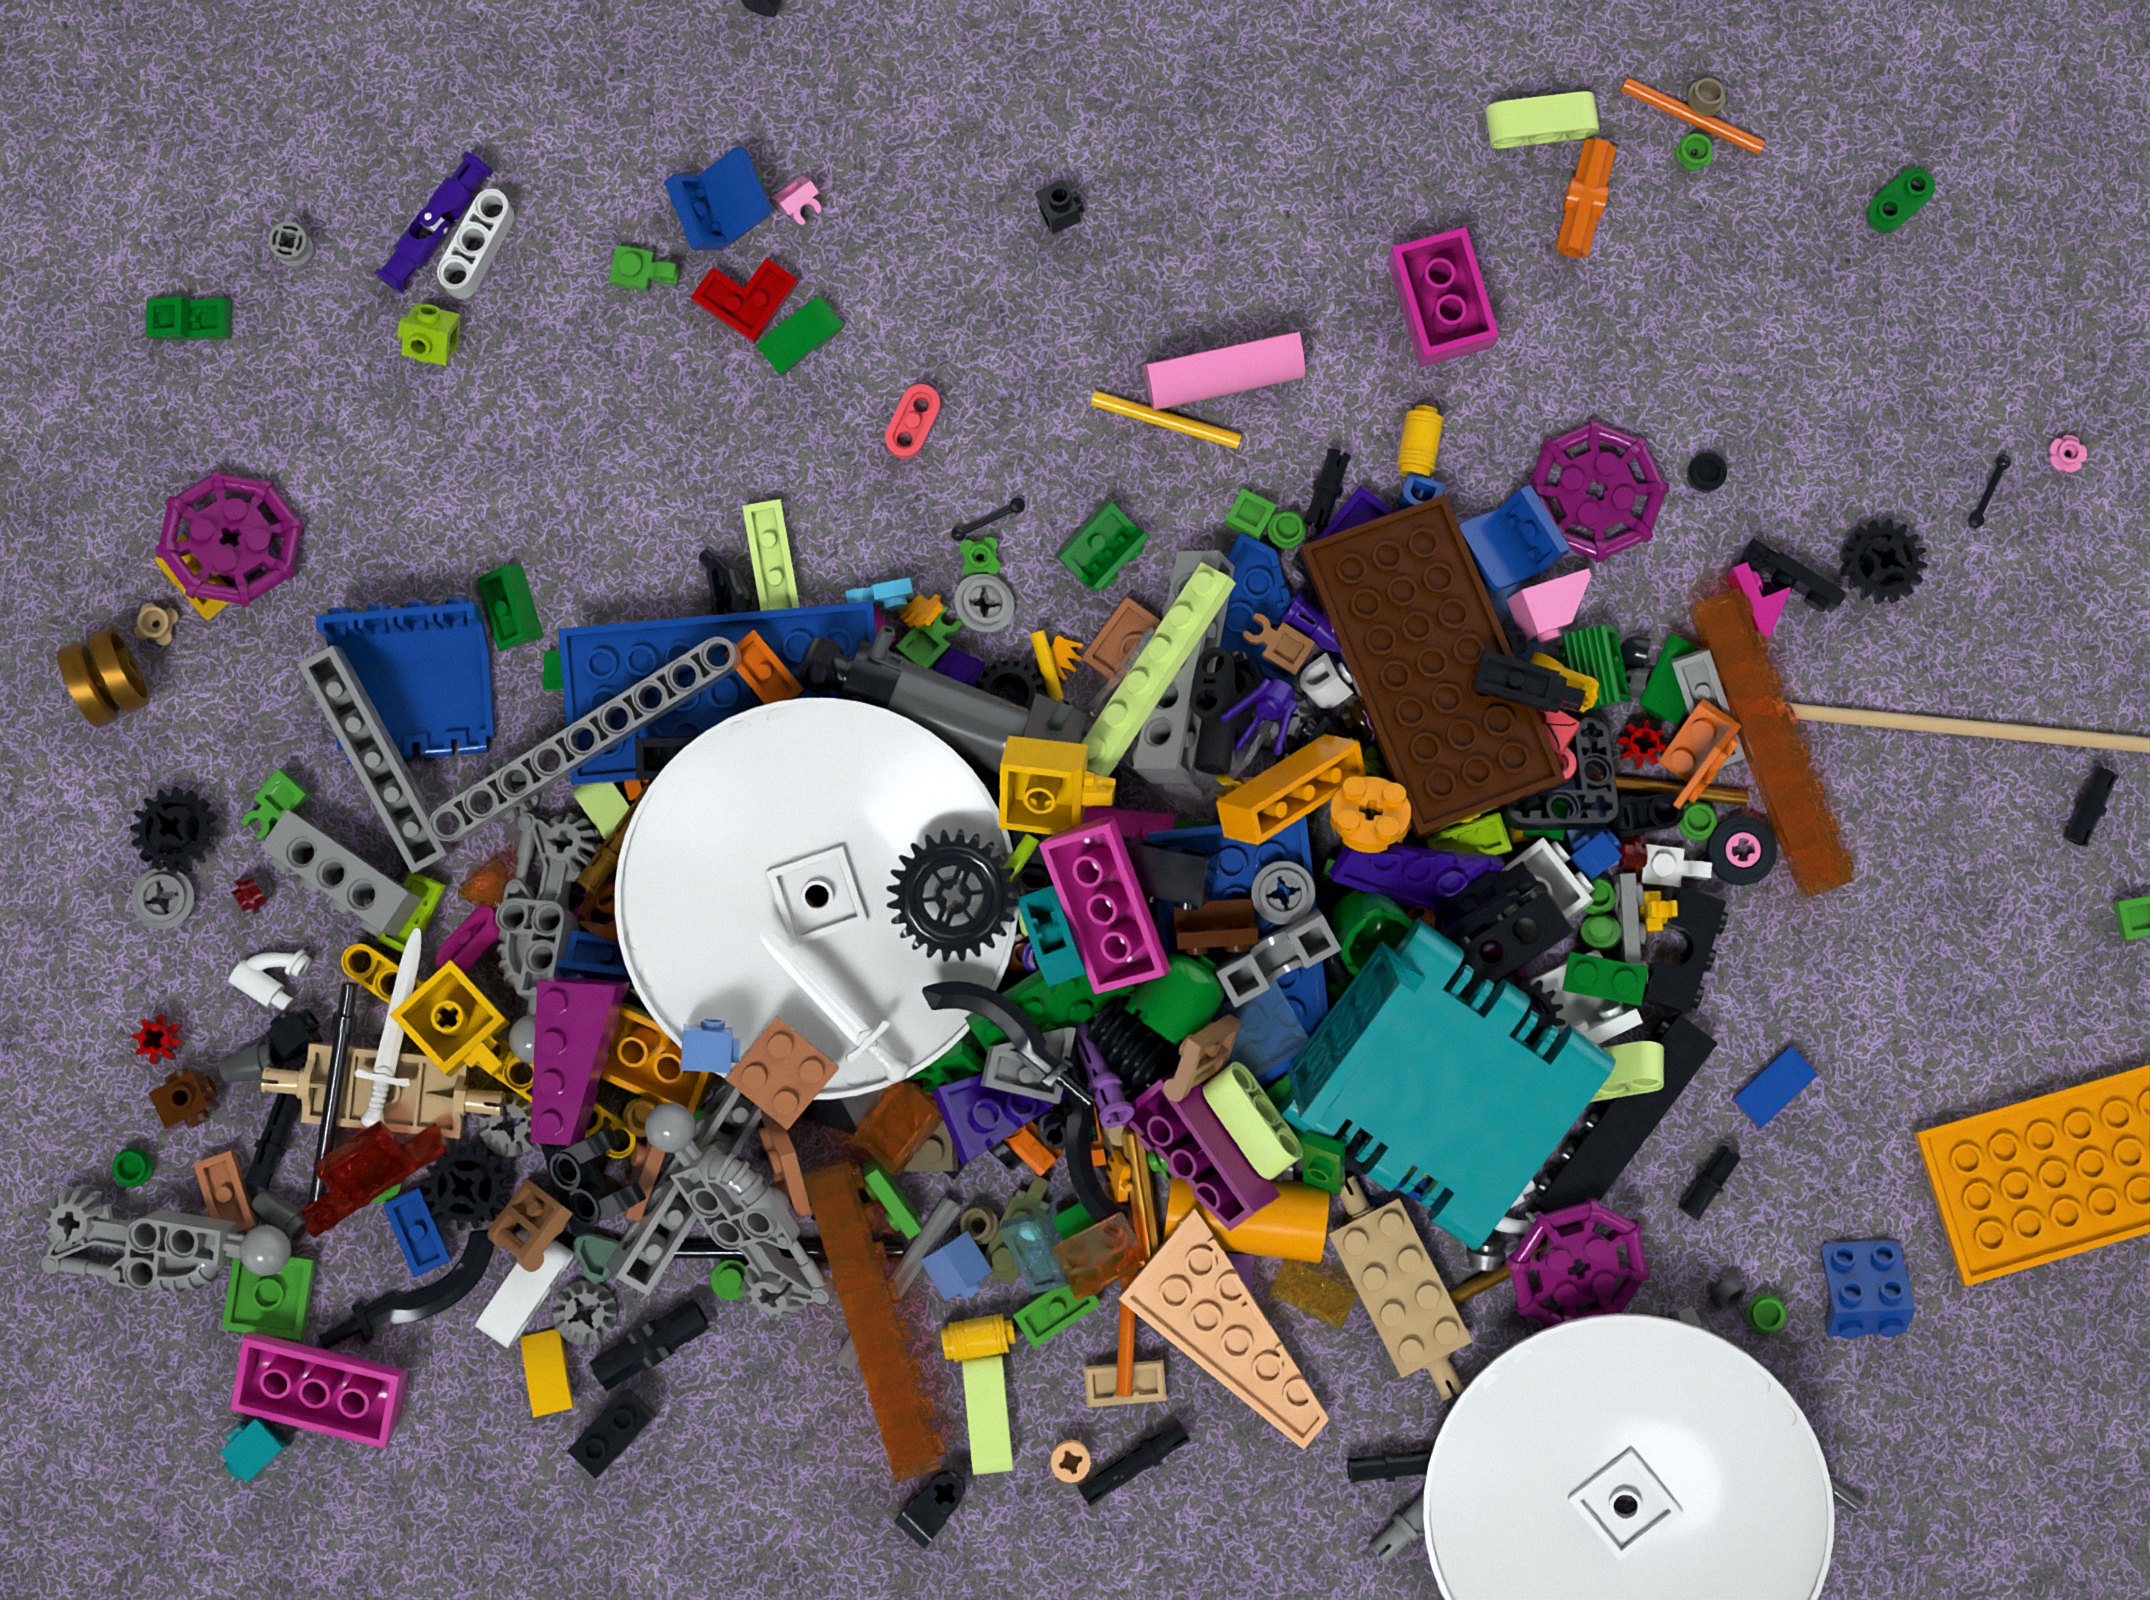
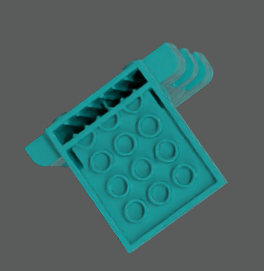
[1277,918,1616,1251]

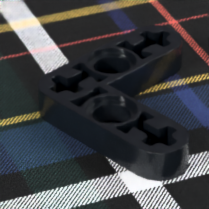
[1503,717,1619,831]

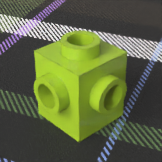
[397,303,461,366]

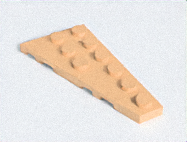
[1119,1205,1329,1450]

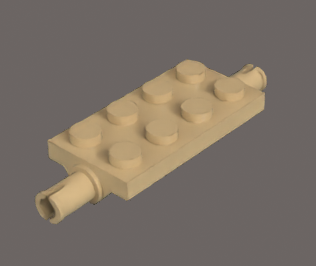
[261,1042,505,1139]
[1327,1174,1473,1401]

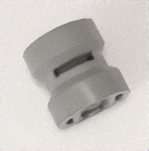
[268,221,315,269]

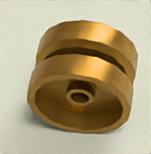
[57,626,150,728]

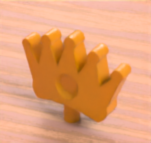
[898,594,944,628]
[1036,636,1083,681]
[1105,1150,1132,1202]

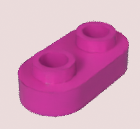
[436,906,500,973]

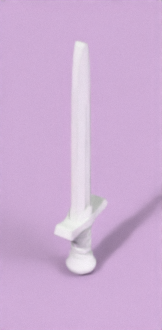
[354,928,422,1129]
[758,929,908,1083]

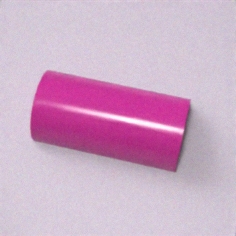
[1039,816,1171,994]
[230,1331,408,1449]

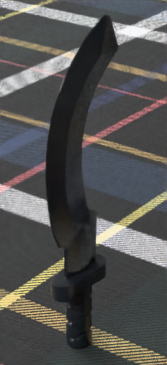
[922,981,1096,1108]
[1062,1041,1128,1237]
[318,1231,494,1349]

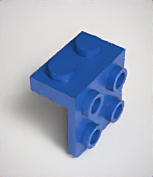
[664,147,772,250]
[1458,485,1571,591]
[1820,1240,1915,1339]

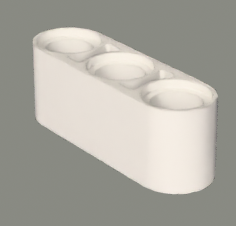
[437,189,515,299]
[475,1239,574,1349]

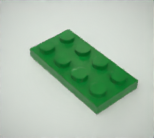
[965,969,1135,1053]

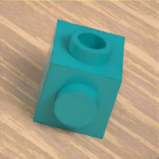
[220,1417,292,1482]

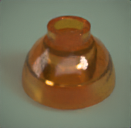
[457,859,509,911]

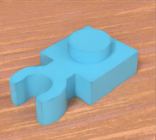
[845,578,915,610]

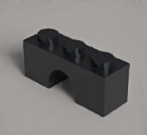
[1643,886,1728,1015]

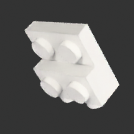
[1501,837,1595,941]

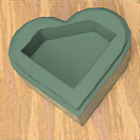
[572,1233,620,1283]

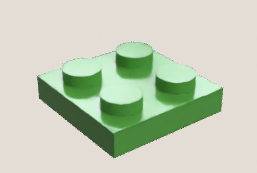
[221,1256,317,1340]

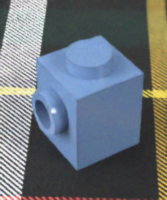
[681,1019,740,1073]
[920,1231,993,1301]

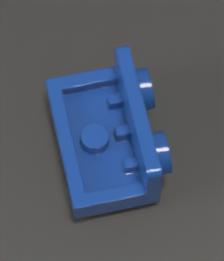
[556,931,635,990]

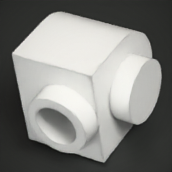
[1300,652,1354,709]

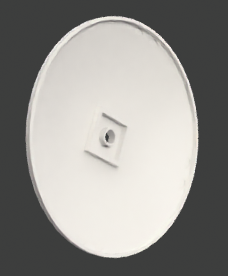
[615,698,1019,1100]
[1423,1313,1835,1600]

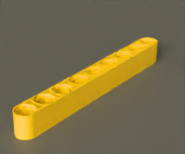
[341,944,641,1158]

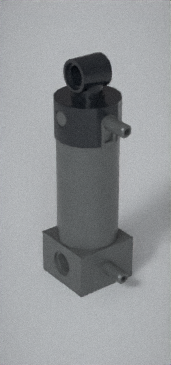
[797,626,1087,797]

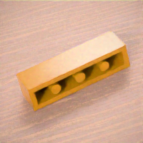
[1216,734,1367,845]

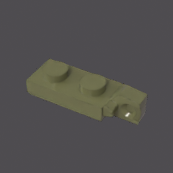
[984,1175,1050,1286]

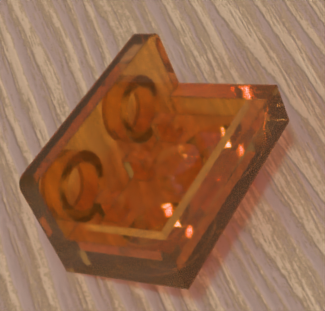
[850,1081,943,1176]
[1052,1212,1146,1301]

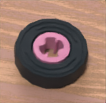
[1705,815,1777,886]

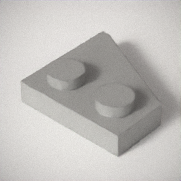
[980,1027,1076,1104]

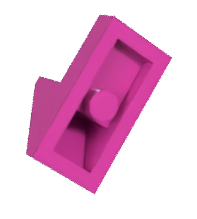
[1725,562,1791,645]

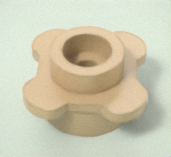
[134,603,179,646]

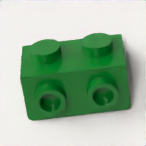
[1054,500,1149,592]

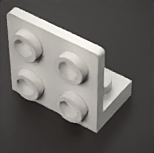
[1529,950,1643,1044]

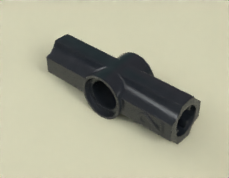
[589,1298,711,1392]

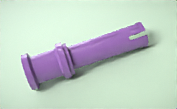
[1073,1019,1134,1128]

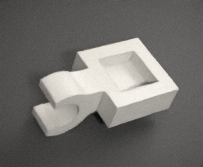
[1640,844,1712,888]

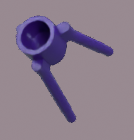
[1221,678,1299,755]

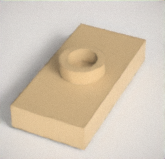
[1084,1359,1167,1407]

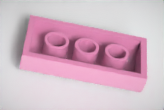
[1141,332,1305,411]

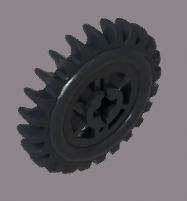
[886,829,1019,962]

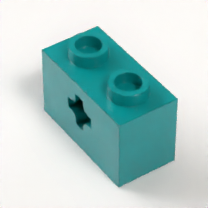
[1016,885,1087,987]

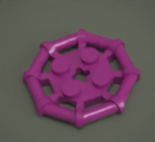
[1529,419,1669,563]
[155,470,305,608]
[1505,1198,1651,1327]

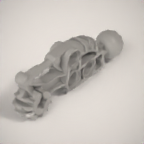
[495,813,603,1064]
[644,1102,837,1321]
[41,1185,292,1292]

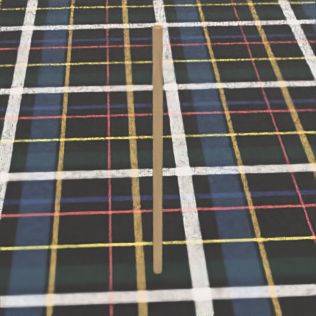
[1686,697,2150,753]

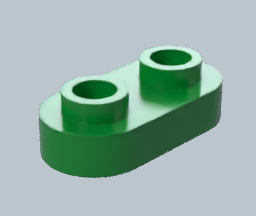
[1866,168,1935,233]

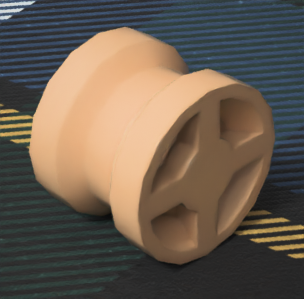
[1051,1439,1091,1483]

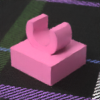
[771,175,821,225]

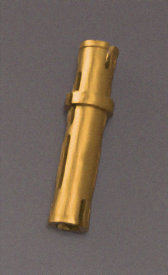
[575,785,649,895]

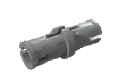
[1369,1491,1424,1565]

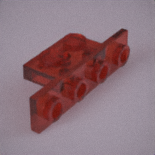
[302,1120,447,1238]

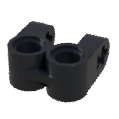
[550,1126,647,1226]

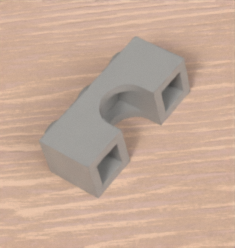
[1214,908,1342,1008]

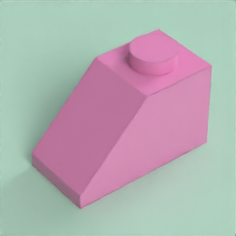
[1507,568,1591,644]

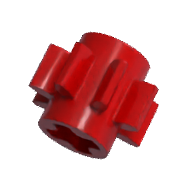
[1616,720,1667,770]
[132,1015,186,1064]

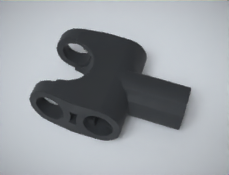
[1190,647,1255,775]

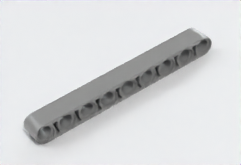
[429,637,741,841]

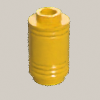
[1396,405,1444,478]
[940,1313,1016,1363]

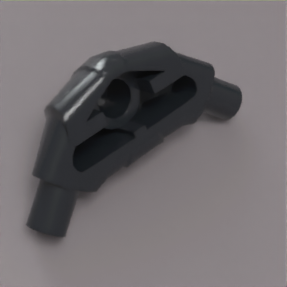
[698,550,752,615]

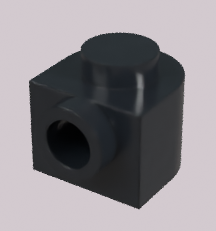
[1035,180,1084,235]
[267,1008,323,1062]

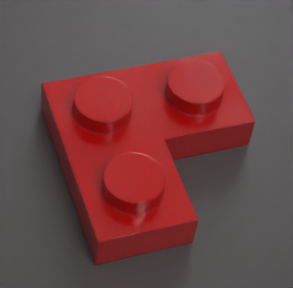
[690,258,799,344]

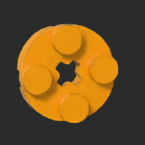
[1330,776,1411,853]

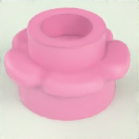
[2049,435,2087,473]

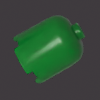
[1328,889,1414,976]
[1124,953,1224,1048]

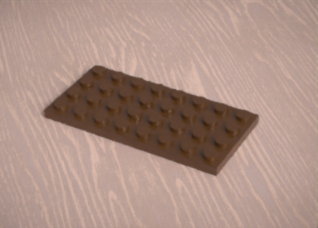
[1299,495,1566,838]

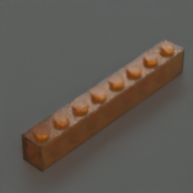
[1688,587,1854,898]
[802,1156,947,1483]

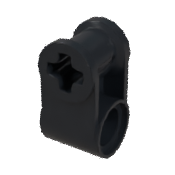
[1612,793,1684,840]
[894,1470,966,1548]

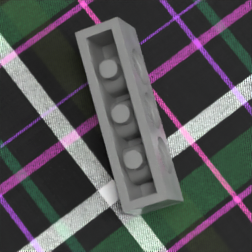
[260,809,422,938]

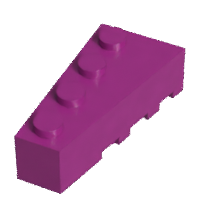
[530,976,630,1146]
[1122,1070,1281,1231]

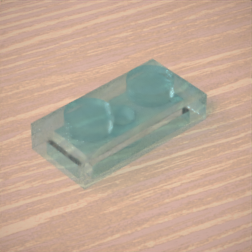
[999,1212,1070,1295]

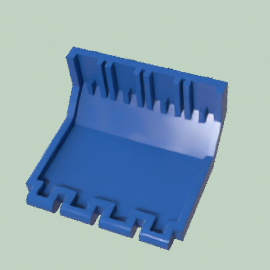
[316,597,496,765]

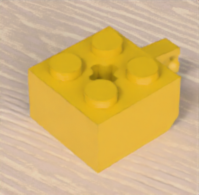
[999,735,1116,835]
[389,960,510,1078]

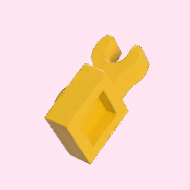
[1638,891,1678,933]

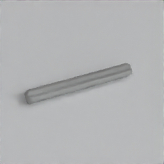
[836,1197,961,1370]

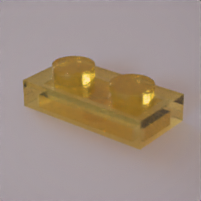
[1269,1258,1358,1330]

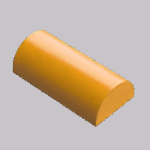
[600,1001,717,1117]
[1162,1173,1329,1263]

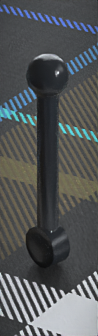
[1968,455,2011,529]
[951,498,1025,541]

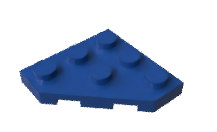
[1219,532,1303,686]

